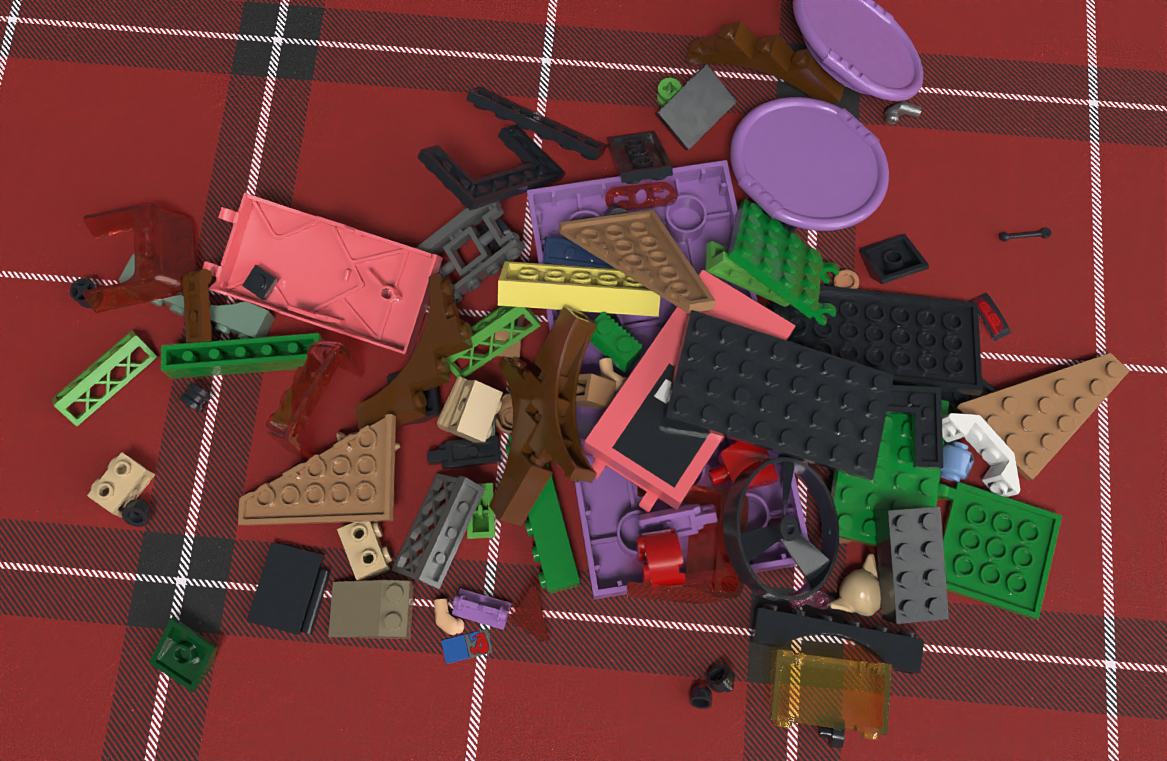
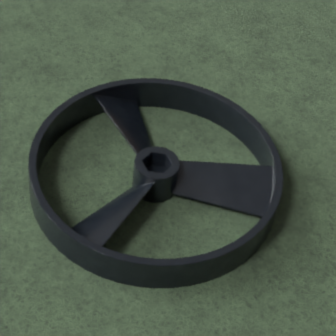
[723,457,839,601]

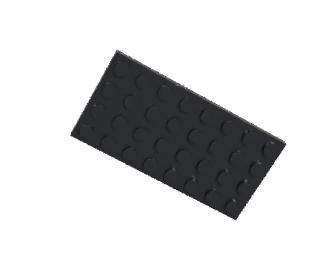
[771,285,983,396]
[663,310,894,481]

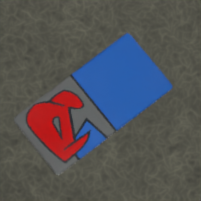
[441,629,493,664]

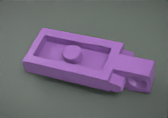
[638,504,717,537]

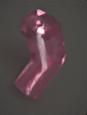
[788,590,831,610]

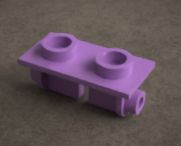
[452,588,512,630]

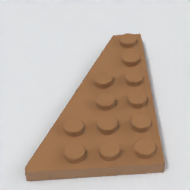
[559,209,715,314]
[953,353,1129,481]
[238,414,396,526]

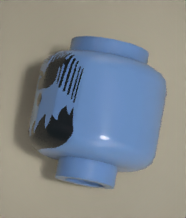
[940,441,974,482]

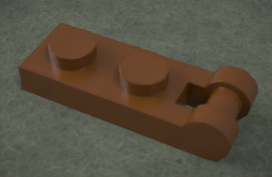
[183,269,212,343]

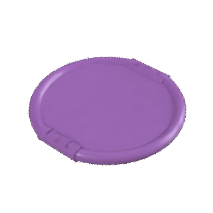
[793,0,924,101]
[730,97,889,231]

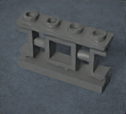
[416,201,526,304]

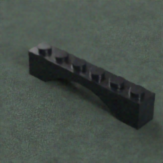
[750,604,924,675]

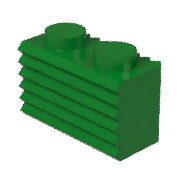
[590,312,642,373]

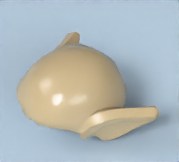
[829,554,881,616]

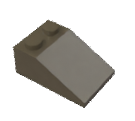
[328,580,414,639]

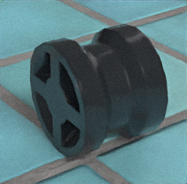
[70,278,103,308]
[178,382,212,413]

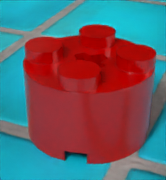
[636,528,685,590]

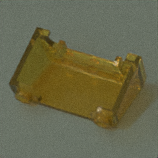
[770,649,892,740]

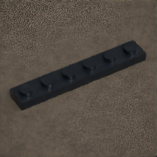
[466,86,607,160]

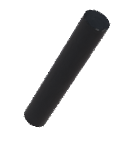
[301,569,330,635]

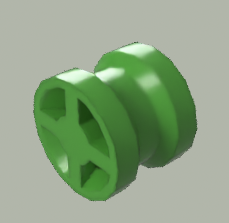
[657,78,682,106]

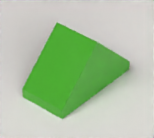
[467,483,496,539]

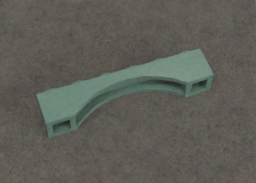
[118,254,275,339]

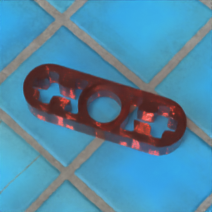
[605,182,678,211]

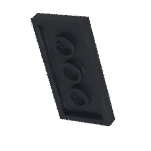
[607,131,673,184]

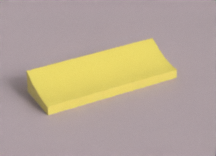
[498,261,660,317]

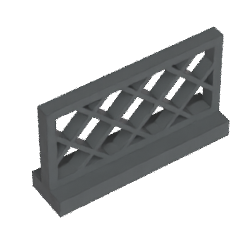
[391,473,485,589]

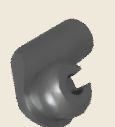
[884,101,922,124]

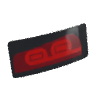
[970,293,1011,341]

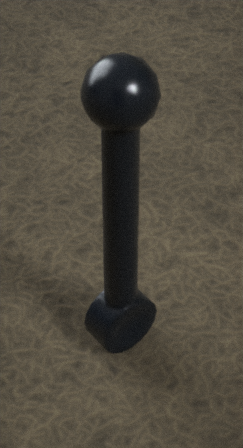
[999,228,1052,242]

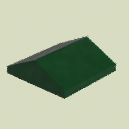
[149,617,218,692]

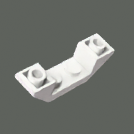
[942,413,1020,497]

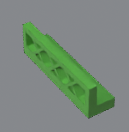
[706,241,790,307]
[446,306,541,378]
[51,330,157,427]

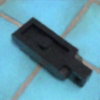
[426,435,501,469]

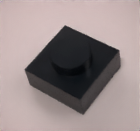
[242,264,279,300]

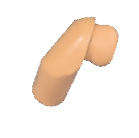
[599,358,627,393]
[434,599,464,635]

